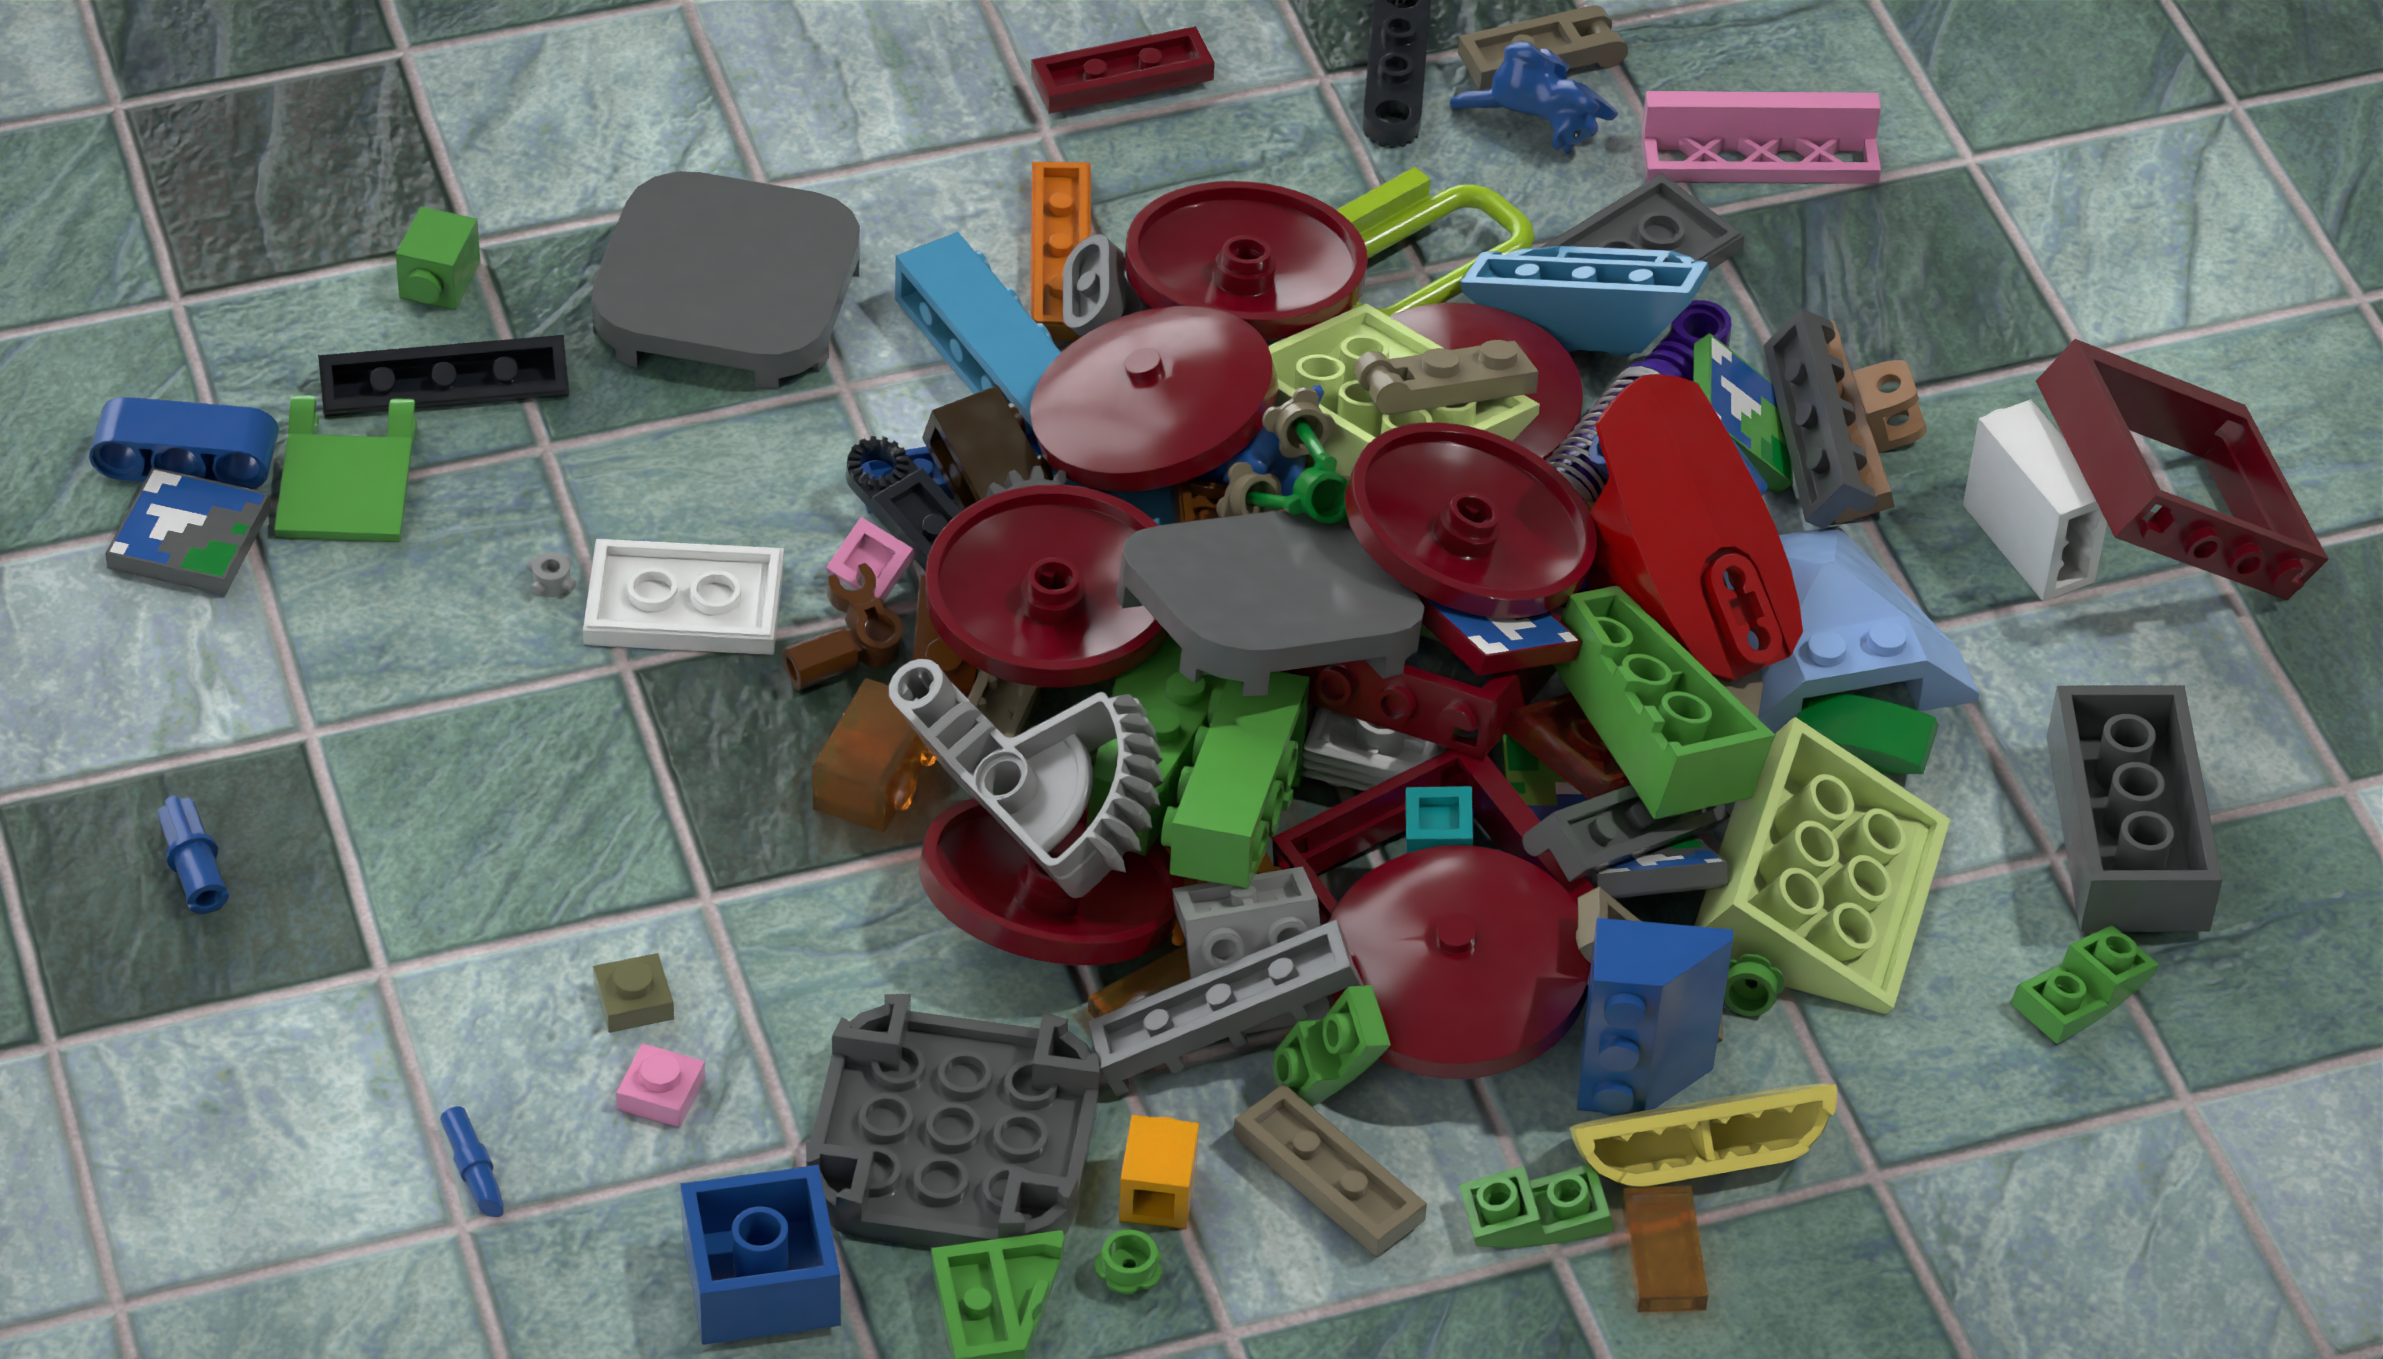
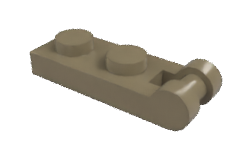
[1458,5,1628,90]
[1353,340,1539,414]

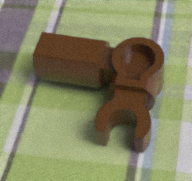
[782,563,903,690]

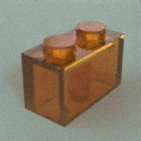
[812,678,936,832]

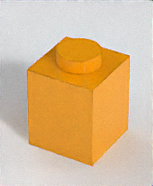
[1119,1115,1199,1230]

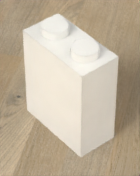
[1963,399,2107,602]

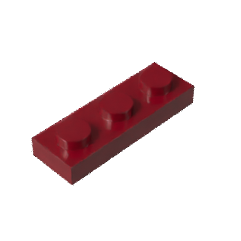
[1031,26,1215,114]

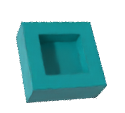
[1406,786,1473,853]

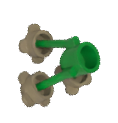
[1217,387,1352,530]

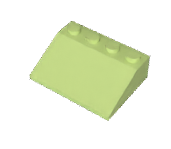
[1268,303,1540,476]
[1694,717,1951,1014]

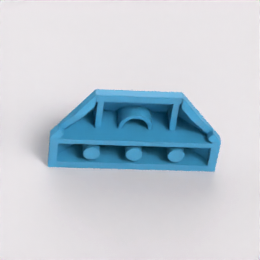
[1461,246,1709,356]

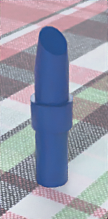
[440,1106,504,1217]

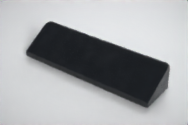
[318,335,569,417]

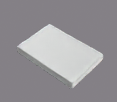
[583,539,784,655]

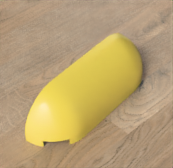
[1570,1083,1837,1187]

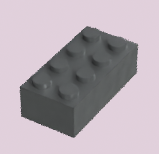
[2046,685,2222,932]

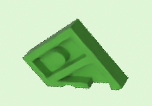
[931,1230,1065,1359]

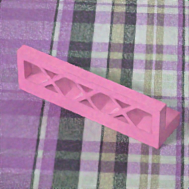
[1641,91,1881,183]

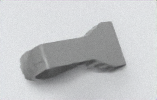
[889,659,1164,898]

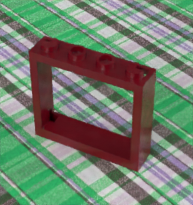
[2036,339,2329,601]
[1279,606,1565,759]
[1272,738,1595,926]

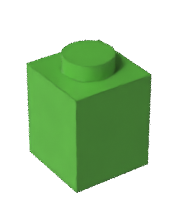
[396,206,480,310]

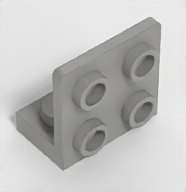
[1172,867,1330,1034]

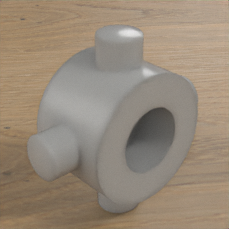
[526,553,576,597]

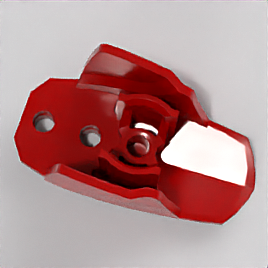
[1586,374,1803,682]

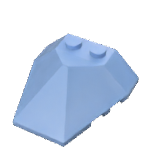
[1723,525,1979,734]

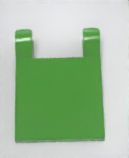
[274,395,417,542]

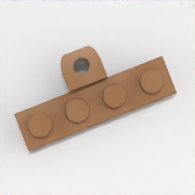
[1826,320,1927,524]

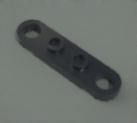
[1362,0,1431,148]
[846,436,962,572]

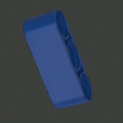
[89,397,279,489]

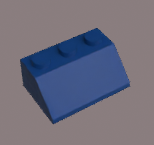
[1577,918,1733,1115]

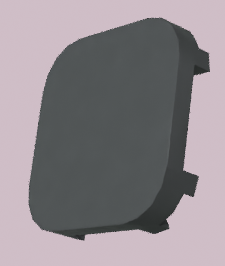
[592,171,860,389]
[1116,511,1424,696]
[806,994,1100,1248]

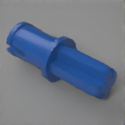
[157,795,229,914]

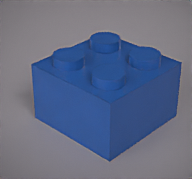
[680,1165,841,1345]

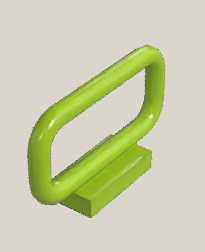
[1337,167,1535,316]

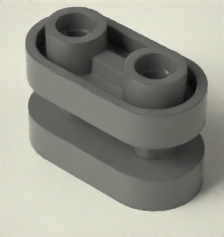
[1063,234,1153,337]

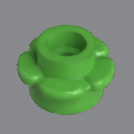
[1724,954,1785,1016]
[1094,1229,1162,1294]

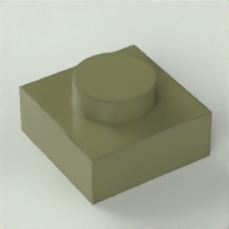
[593,953,674,1033]

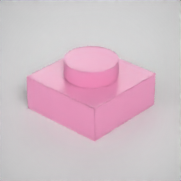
[826,517,915,601]
[616,1043,705,1128]

